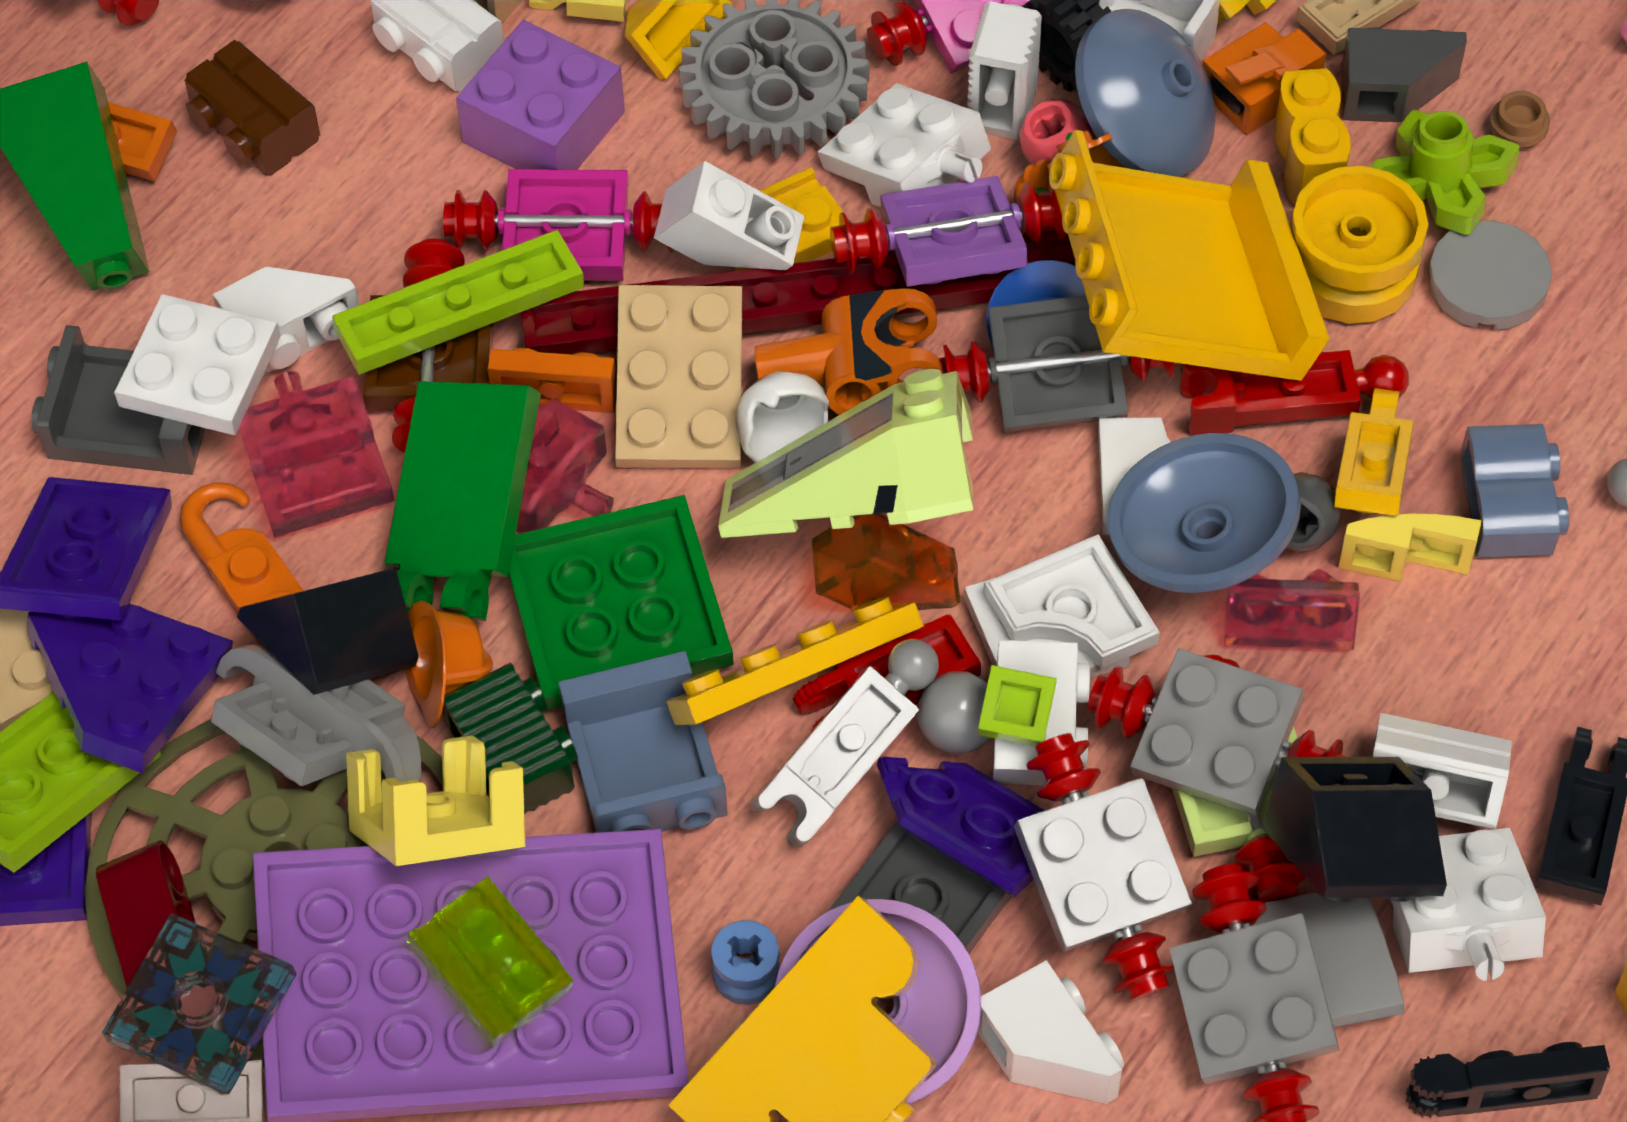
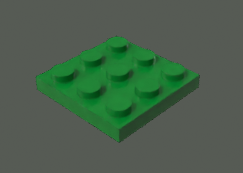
[508,495,734,710]

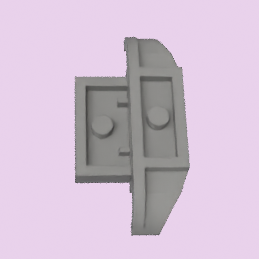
[211,644,421,786]

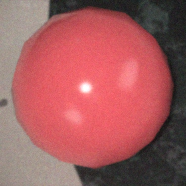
[1019,99,1094,165]

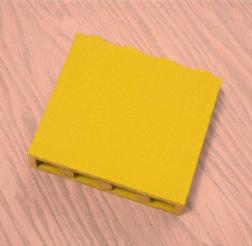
[1049,130,1330,381]

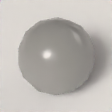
[917,671,991,754]

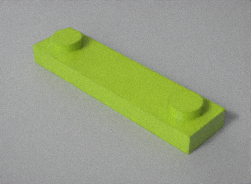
[332,229,584,375]

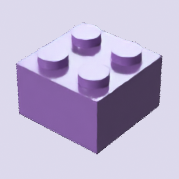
[456,20,625,170]

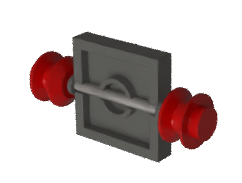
[938,295,1181,433]

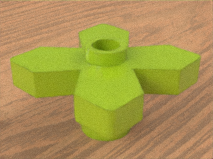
[1371,110,1520,235]

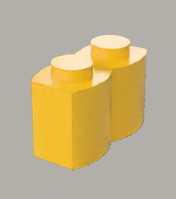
[1274,68,1351,207]

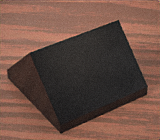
[237,568,419,695]

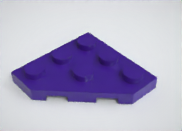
[27,603,233,773]

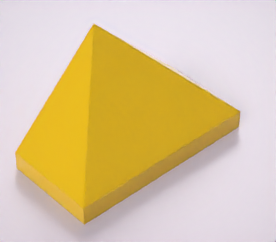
[625,0,733,80]

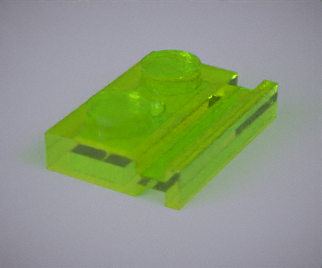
[407,876,574,1048]

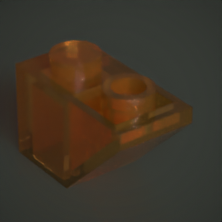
[812,513,960,610]

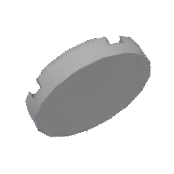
[1428,221,1552,330]

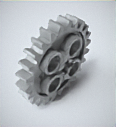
[679,0,869,158]

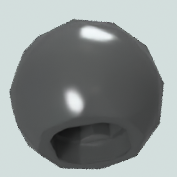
[1285,472,1342,553]

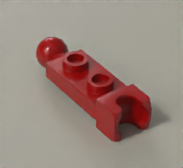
[1180,350,1409,435]

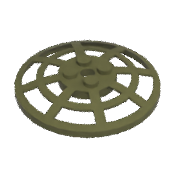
[85,719,443,1067]

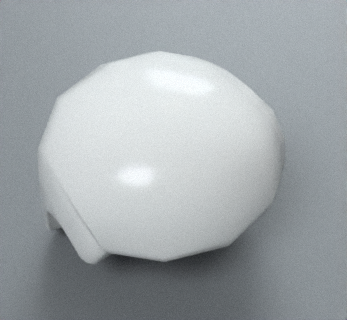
[736,371,829,463]

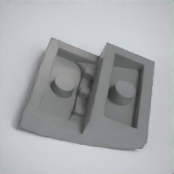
[1252,893,1404,1027]

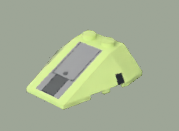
[718,369,974,538]

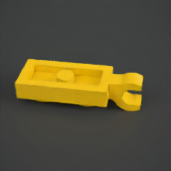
[1334,388,1414,516]

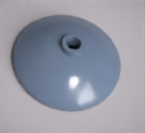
[1075,9,1216,177]
[1108,433,1301,593]

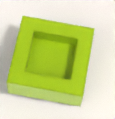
[977,665,1057,747]

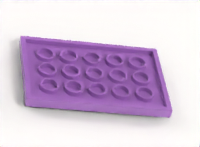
[253,829,689,1122]

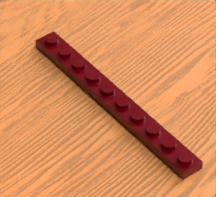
[521,230,1076,355]

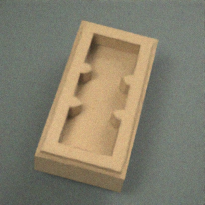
[1296,0,1422,56]

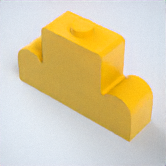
[668,896,936,1122]

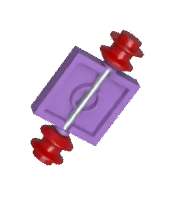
[830,176,1067,287]

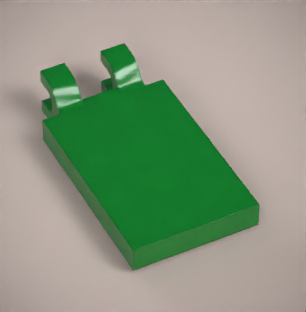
[384,381,541,621]

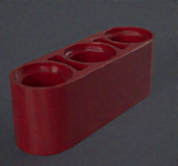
[96,840,218,1045]

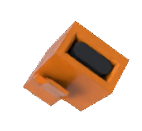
[1202,22,1326,136]

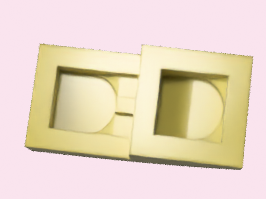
[1338,513,1482,582]

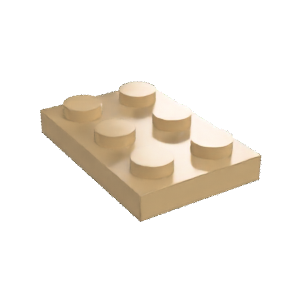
[615,285,742,469]

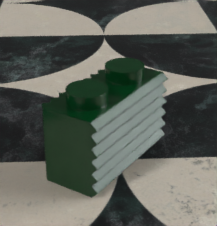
[443,663,578,815]

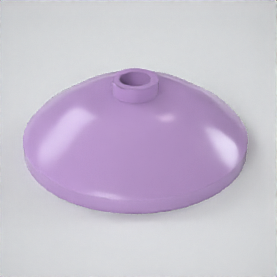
[775,899,982,1103]

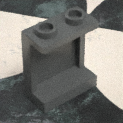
[31,325,205,475]

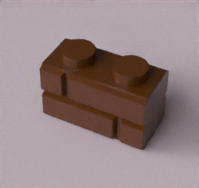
[184,40,321,176]

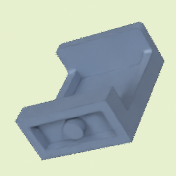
[558,651,728,833]

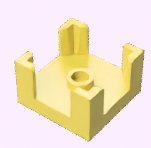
[346,736,525,866]

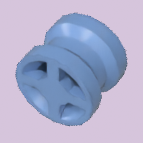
[711,920,780,1005]

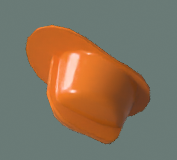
[405,600,493,728]

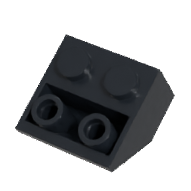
[1262,757,1447,903]

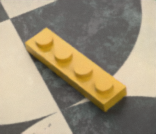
[666,596,924,725]

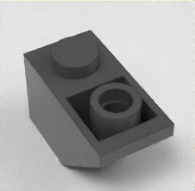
[1342,27,1467,122]

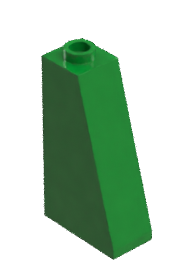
[0,62,150,290]

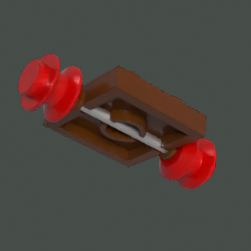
[363,238,494,453]

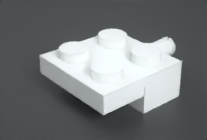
[818,83,991,207]
[1391,828,1546,981]

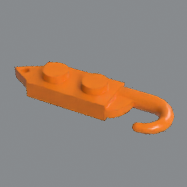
[180,482,304,644]

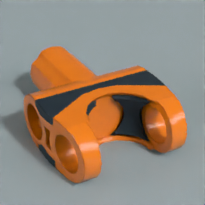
[755,288,942,415]

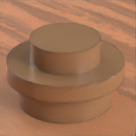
[1489,91,1550,148]

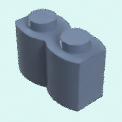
[1461,424,1569,558]

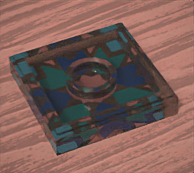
[102,913,297,1094]

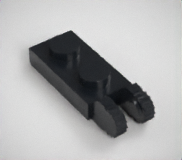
[1535,726,1627,906]
[1406,1042,1610,1118]

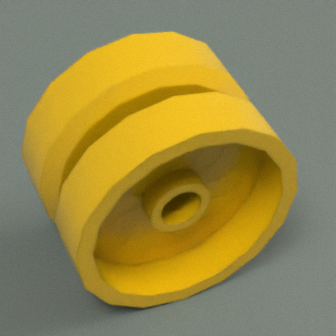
[1291,166,1429,324]

